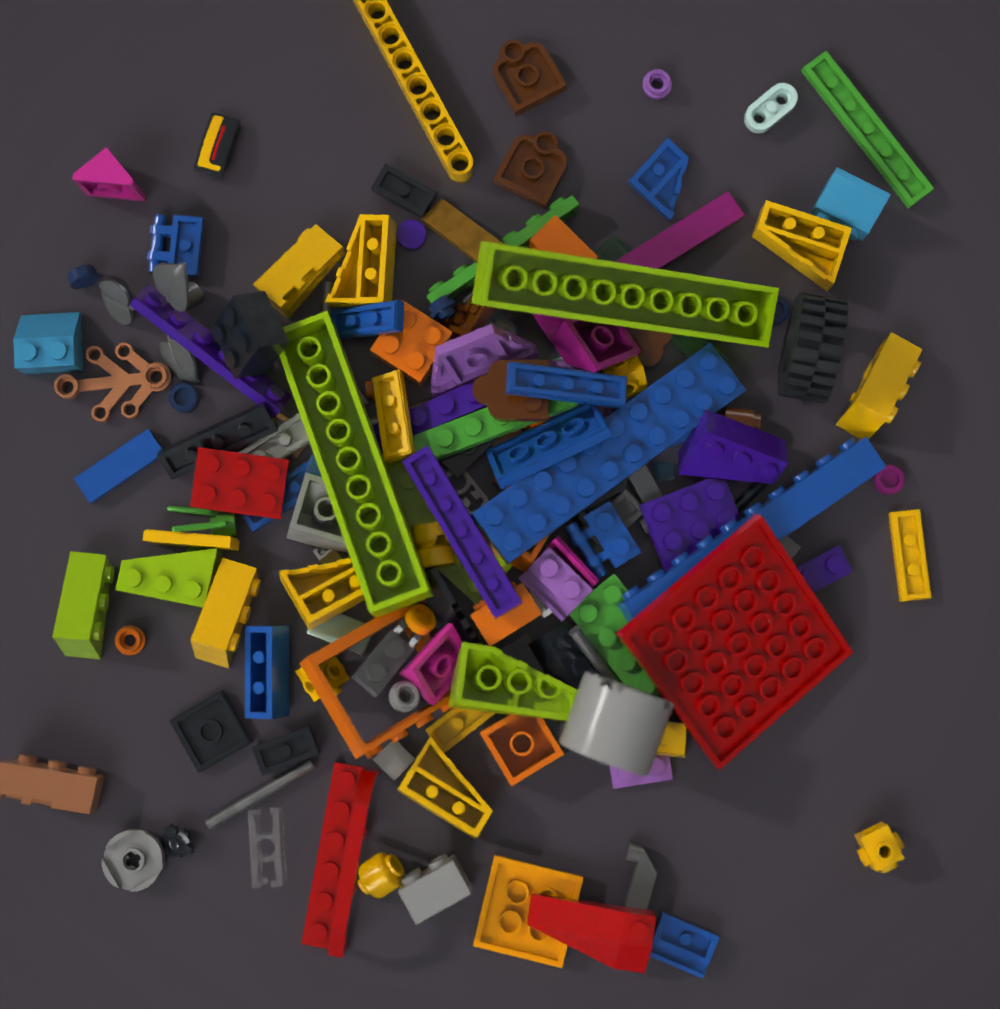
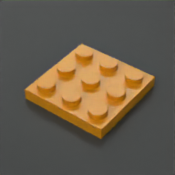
[473,854,584,968]

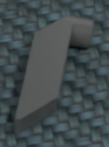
[628,464,663,535]
[625,842,657,910]

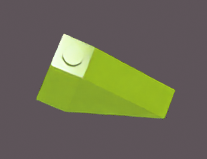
[448,642,578,721]

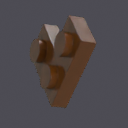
[436,294,497,337]

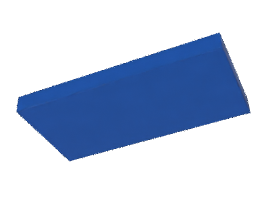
[485,404,612,489]

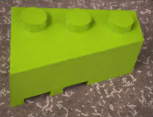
[115,548,223,608]
[52,551,115,660]

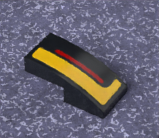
[194,112,241,179]

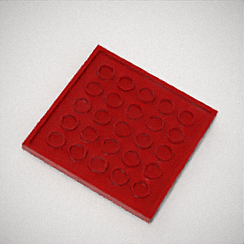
[616,514,853,770]

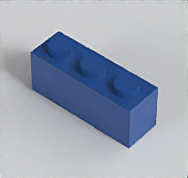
[245,625,290,719]

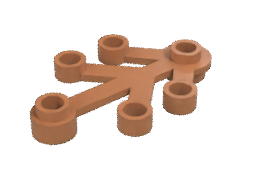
[54,342,172,423]

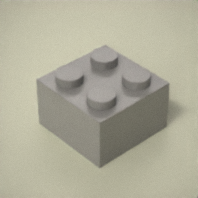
[398,852,472,925]

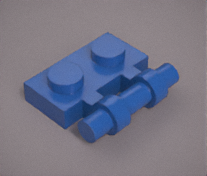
[147,214,205,278]
[566,501,641,579]

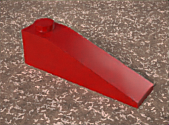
[527,893,656,973]

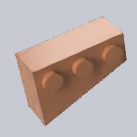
[0,754,105,814]

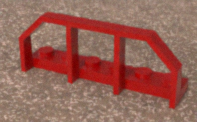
[301,761,380,958]

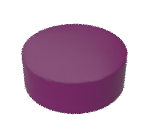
[873,465,905,495]

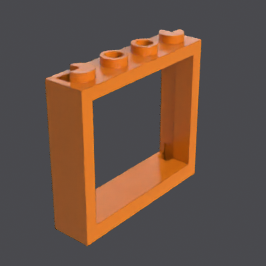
[299,605,452,759]

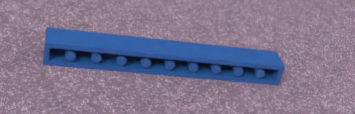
[617,437,886,622]

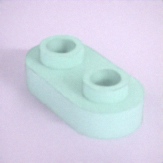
[744,83,798,133]

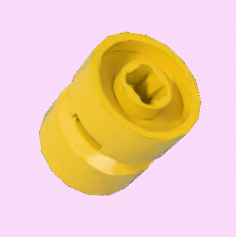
[411,522,456,569]

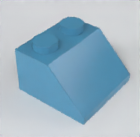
[810,167,891,241]
[13,312,83,374]

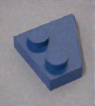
[627,138,689,221]

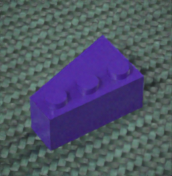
[678,409,789,484]

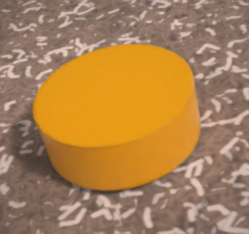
[405,604,436,635]

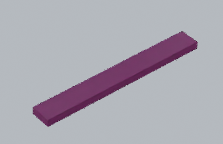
[532,191,744,339]

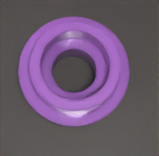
[643,69,672,99]

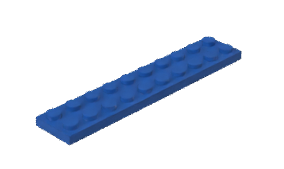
[471,343,746,565]

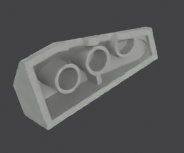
[286,473,413,553]

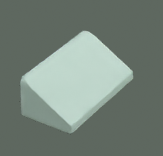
[307,614,371,655]

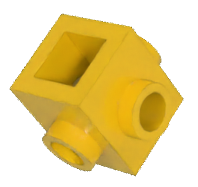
[603,355,648,399]
[295,657,350,702]
[854,822,905,873]

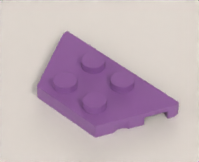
[430,324,539,398]

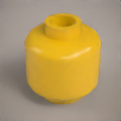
[358,852,404,899]

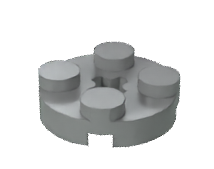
[102,829,165,892]

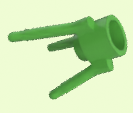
[167,506,237,552]

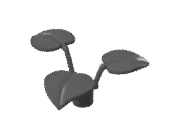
[99,263,204,384]

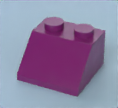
[550,319,641,373]

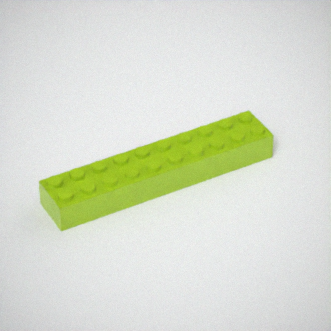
[471,241,779,348]
[279,311,433,618]

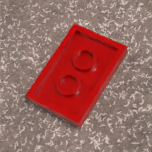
[190,447,289,519]

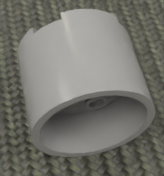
[559,671,674,776]

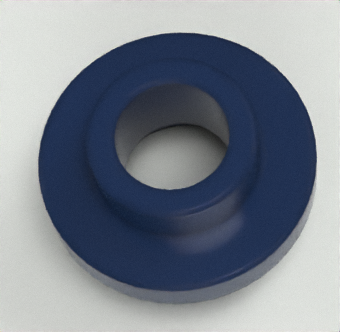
[428,295,457,322]

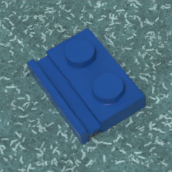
[650,911,720,979]

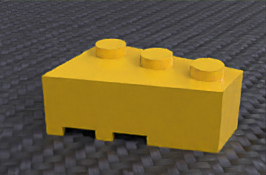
[752,200,852,291]
[325,214,397,309]
[253,224,345,319]
[835,332,923,440]
[191,558,261,669]
[279,558,365,631]
[397,736,493,839]

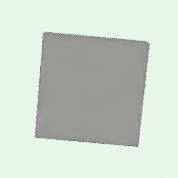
[373,741,416,781]

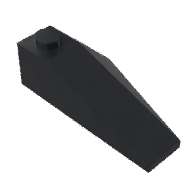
[411,567,482,645]

